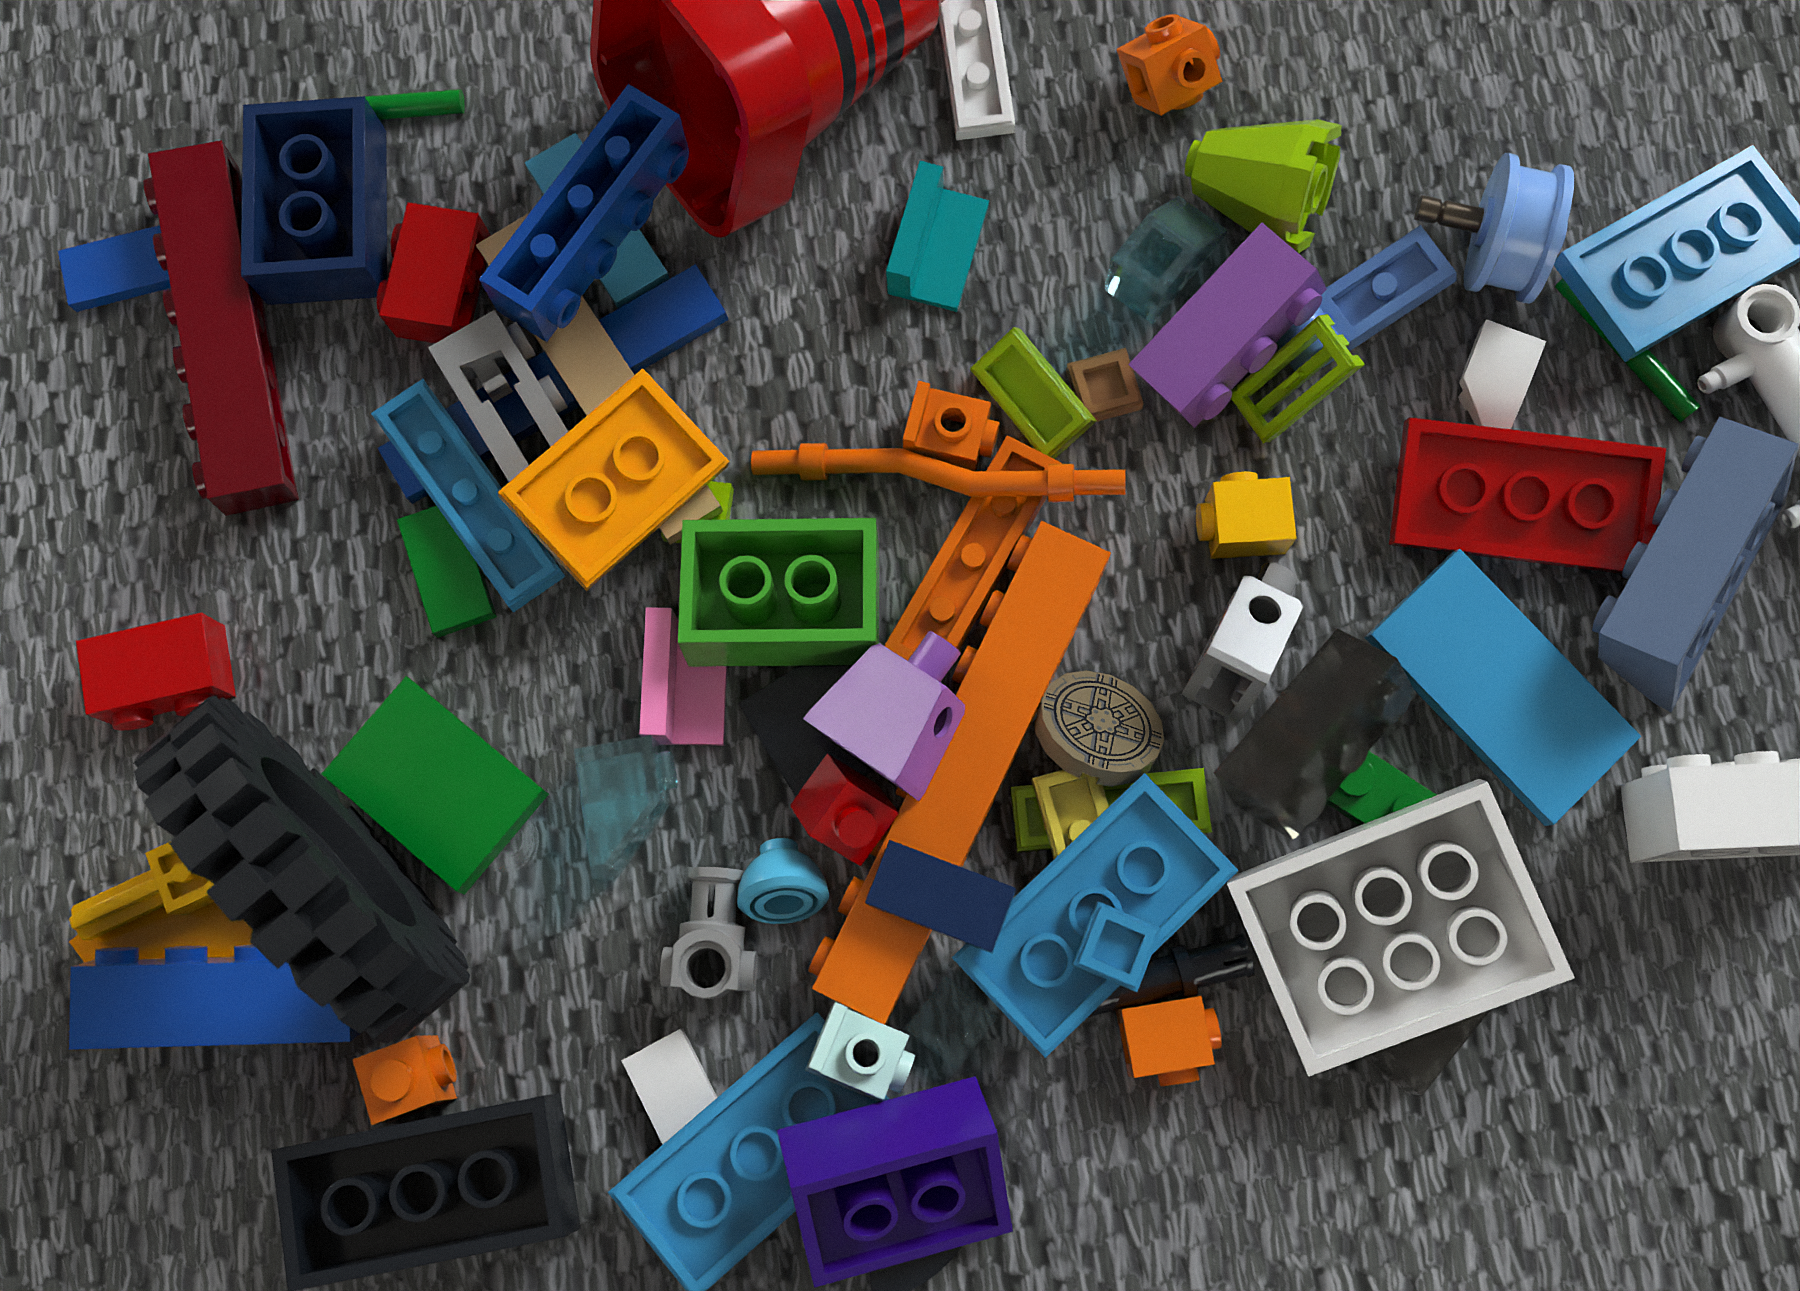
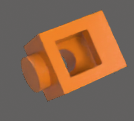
[903,381,1000,472]

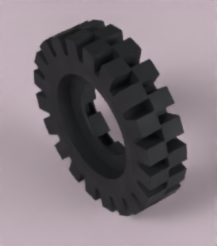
[133,696,470,1044]

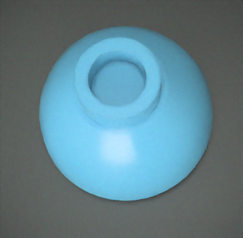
[737,838,829,924]

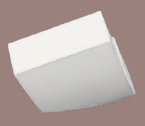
[1458,319,1546,429]

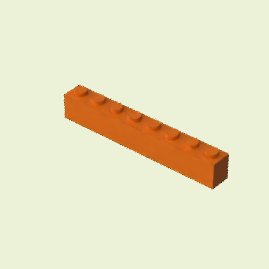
[808,520,1111,1025]

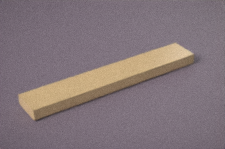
[476,214,723,545]

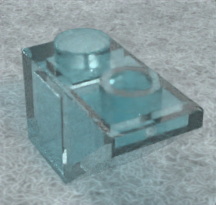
[1104,196,1227,324]

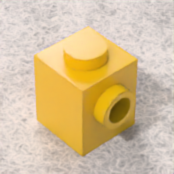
[1196,471,1297,559]

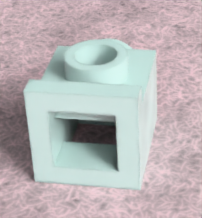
[805,1002,915,1102]

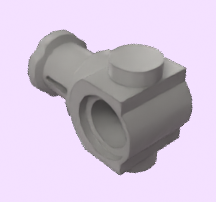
[660,867,758,1000]

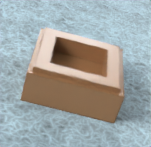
[1066,348,1144,422]

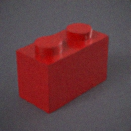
[376,202,491,343]
[76,612,236,731]

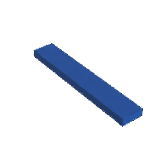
[378,264,728,504]

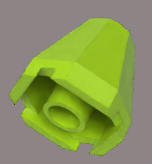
[1185,119,1341,253]

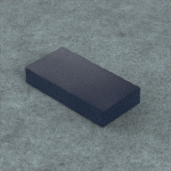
[865,840,1016,954]

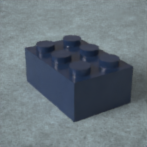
[241,96,387,305]

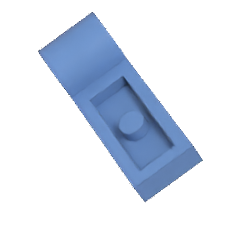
[1276,225,1457,371]

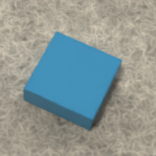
[1072,902,1162,992]

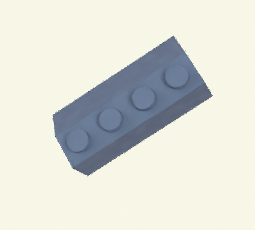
[1592,416,1799,713]

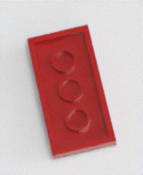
[1389,417,1666,574]

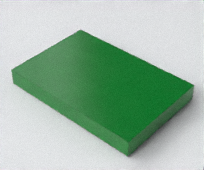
[321,676,549,895]

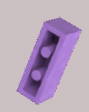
[1128,223,1327,428]

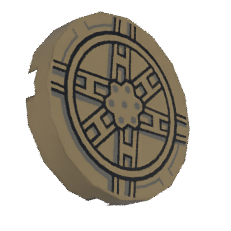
[1035,670,1164,787]

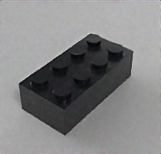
[271,1093,581,1291]

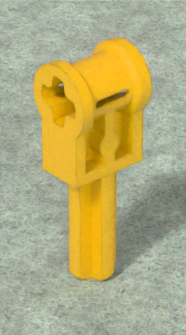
[69,842,214,940]

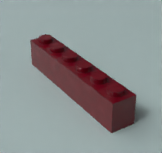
[143,140,299,516]

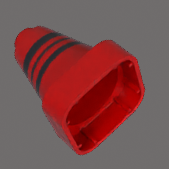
[590,0,944,238]

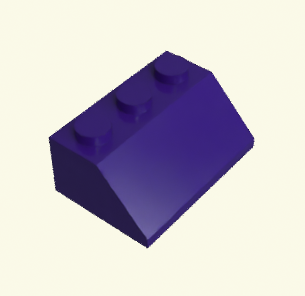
[777,1076,1013,1288]

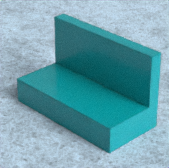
[886,161,989,312]

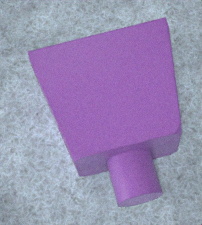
[803,631,965,801]

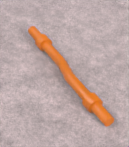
[751,443,1126,502]

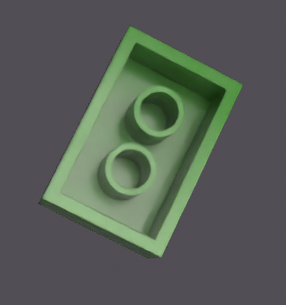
[678,518,879,667]

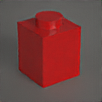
[790,753,899,866]

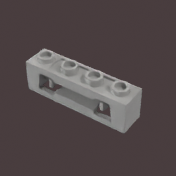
[428,310,568,572]

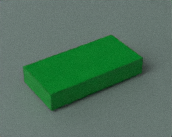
[397,506,497,638]

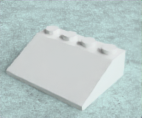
[1227,779,1575,1077]

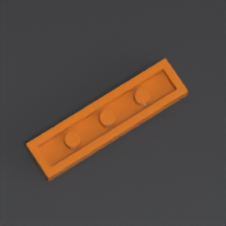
[884,435,1062,661]

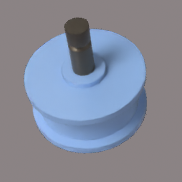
[1414,153,1574,304]

